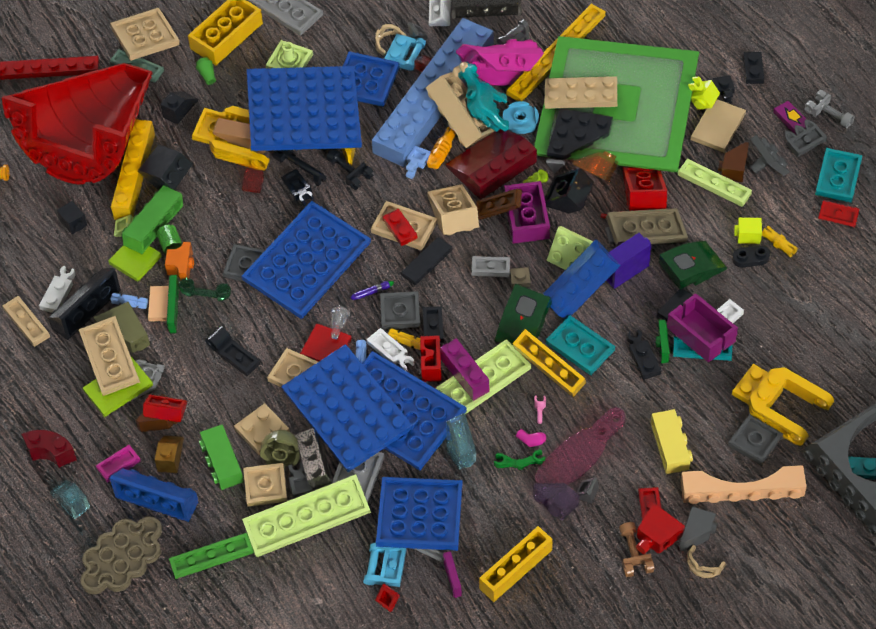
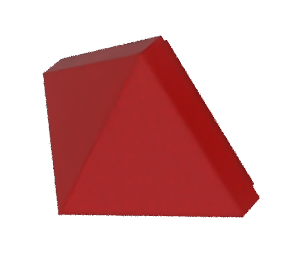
[375,583,400,612]

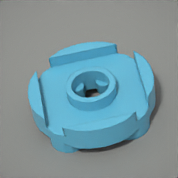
[503,101,539,134]

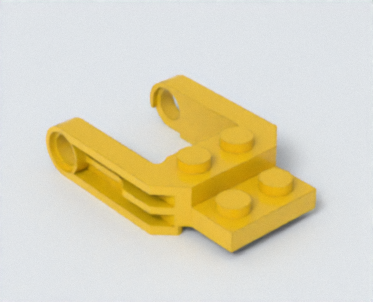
[192,106,270,170]
[732,364,834,446]

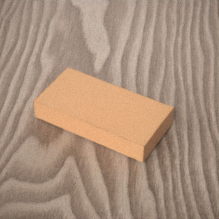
[148,286,169,321]

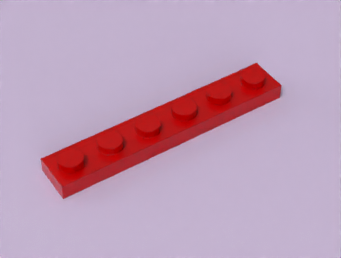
[0,56,99,80]

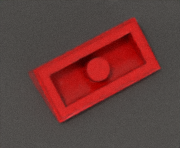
[143,394,187,422]

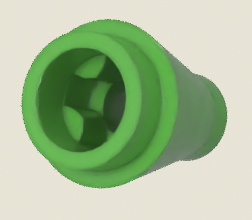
[196,57,216,85]

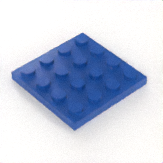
[376,477,463,551]

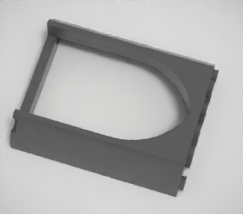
[803,403,876,536]

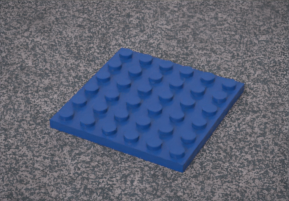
[247,66,362,151]

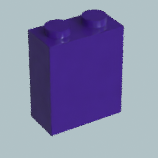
[606,233,651,289]

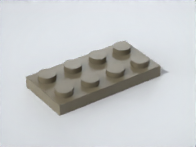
[606,208,688,247]

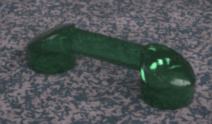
[179,278,231,301]

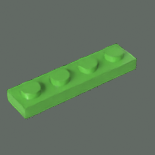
[169,533,254,579]

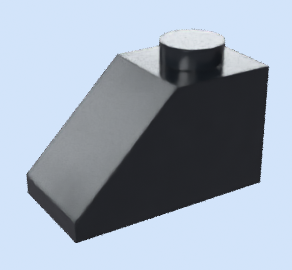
[160,91,198,125]

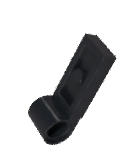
[205,326,260,376]

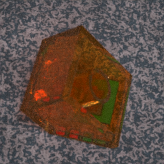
[572,151,619,182]

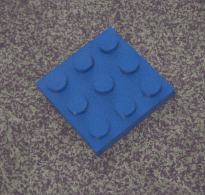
[343,51,400,107]

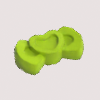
[523,169,548,183]

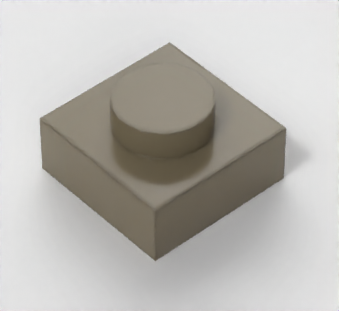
[510,267,531,288]

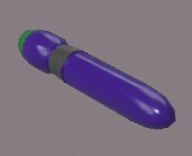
[350,281,394,300]

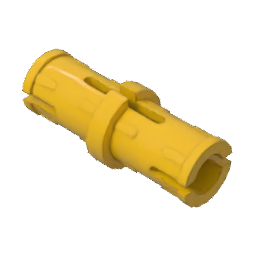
[762,226,798,257]

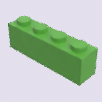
[122,185,183,254]

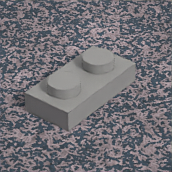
[472,256,510,277]

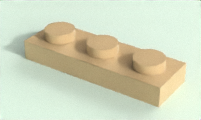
[2,296,50,347]

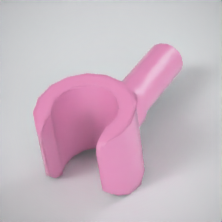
[534,395,546,424]

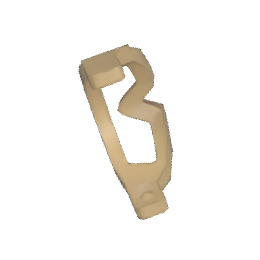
[375,24,406,56]
[687,545,726,578]

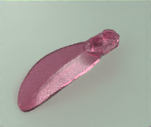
[535,407,626,488]

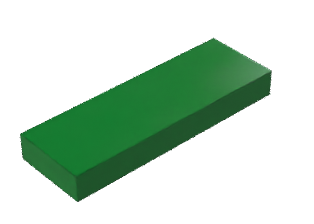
[167,275,179,333]

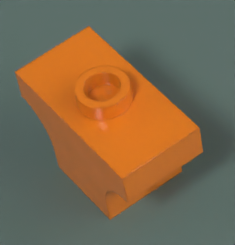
[165,242,194,284]

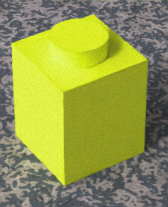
[734,217,762,244]

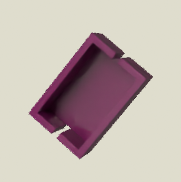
[667,293,738,363]

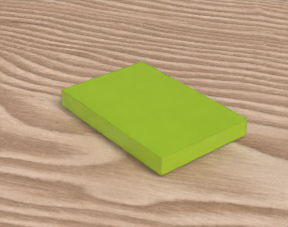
[82,357,154,417]

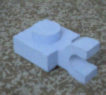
[406,146,431,179]

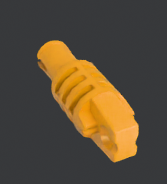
[427,127,456,169]

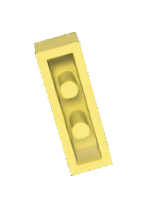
[651,409,693,474]

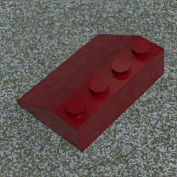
[445,129,537,200]

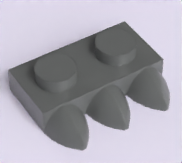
[785,119,827,158]

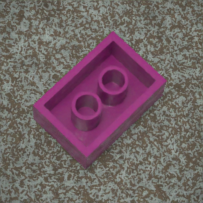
[504,181,550,244]

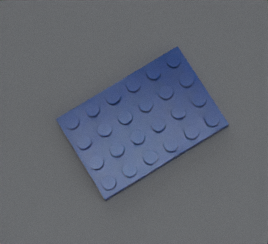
[242,201,371,319]
[281,344,413,472]
[362,351,467,471]

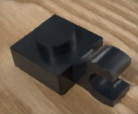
[712,75,735,104]

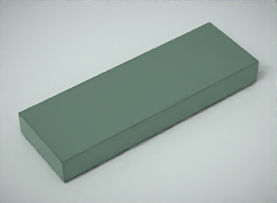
[109,49,164,83]

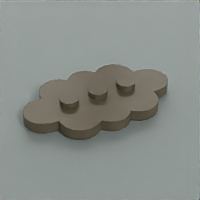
[80,516,162,595]

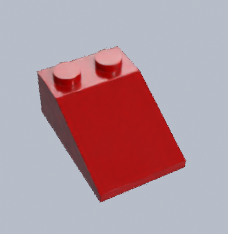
[623,167,667,211]

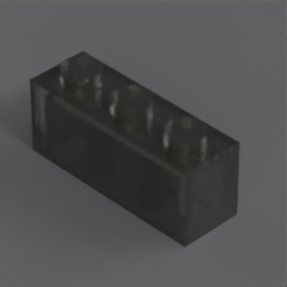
[295,428,333,491]

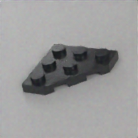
[547,108,613,159]

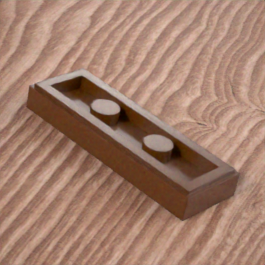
[476,188,522,220]

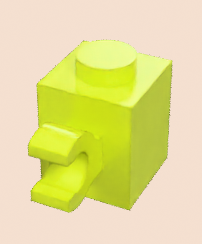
[688,77,720,110]

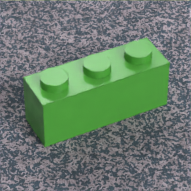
[198,424,244,490]

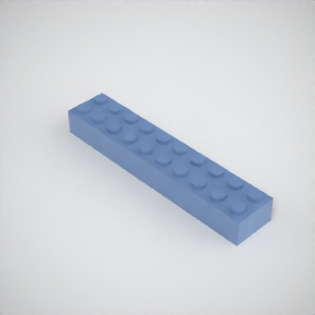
[372,18,494,167]

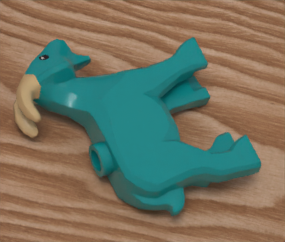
[452,61,509,132]

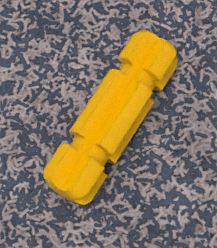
[388,328,421,350]

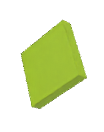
[108,246,162,282]

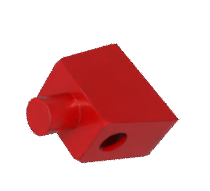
[636,503,685,554]

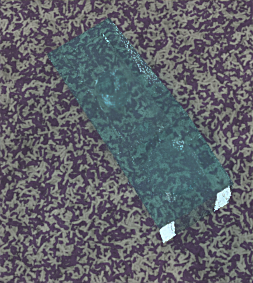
[446,413,476,470]

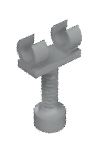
[804,90,855,128]

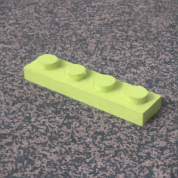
[678,159,752,207]

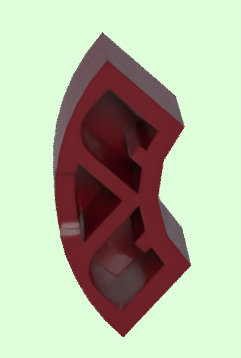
[22,430,77,468]

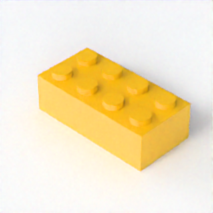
[188,0,263,66]

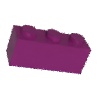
[440,338,490,401]

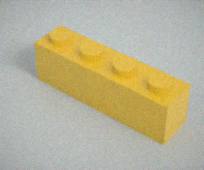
[513,329,586,397]
[479,526,553,602]

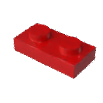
[818,200,860,227]
[382,208,418,247]

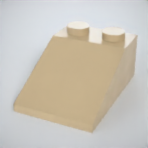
[427,184,479,235]

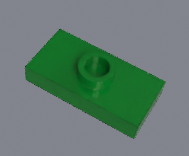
[655,320,670,363]

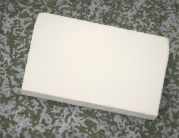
[429,0,451,26]

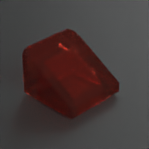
[415,55,432,72]
[242,168,264,193]

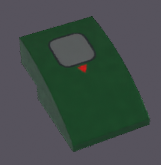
[659,241,727,290]
[495,284,552,345]

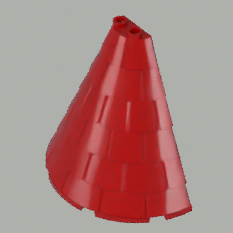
[2,63,152,185]

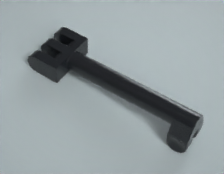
[272,150,326,186]

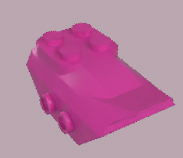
[456,39,544,86]

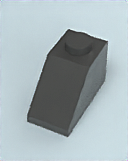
[679,507,718,551]

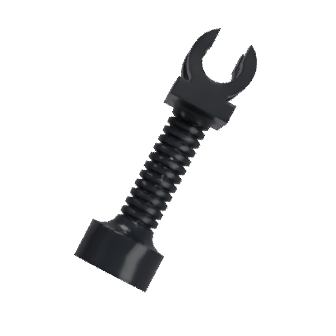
[326,148,374,190]

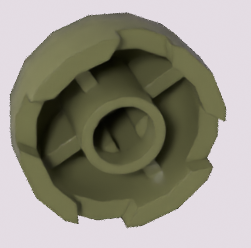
[260,430,300,469]

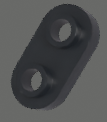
[732,245,770,268]

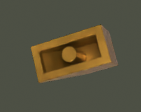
[155,435,184,473]

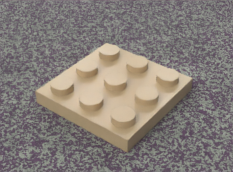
[110,8,180,61]

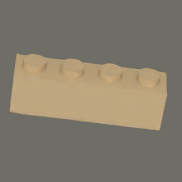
[426,72,494,148]

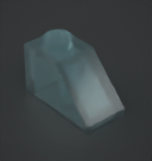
[50,480,90,520]

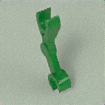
[494,449,546,470]

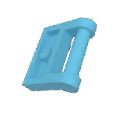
[384,34,426,71]
[363,543,407,587]

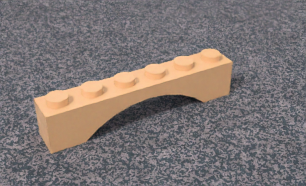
[681,465,806,504]

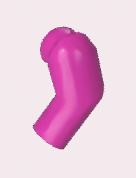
[516,429,547,447]

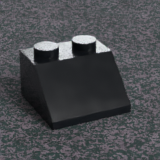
[138,144,193,190]
[545,168,594,214]

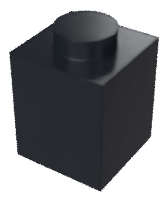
[57,201,87,234]

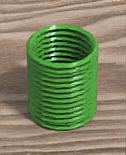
[157,224,182,254]

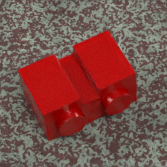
[420,336,442,382]

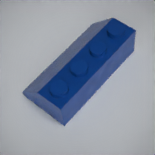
[543,239,621,319]
[110,468,198,522]

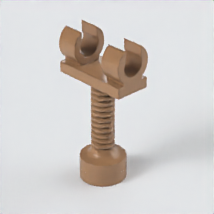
[619,522,654,578]

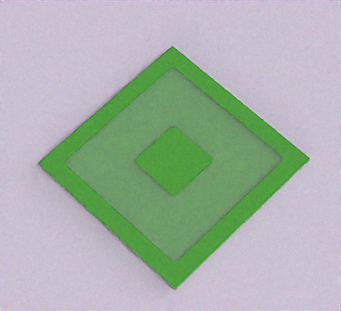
[534,36,699,172]

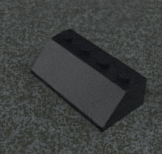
[48,268,121,340]

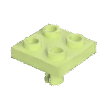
[266,40,313,68]
[547,226,593,270]

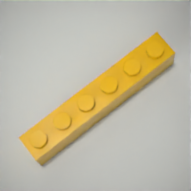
[111,119,155,220]

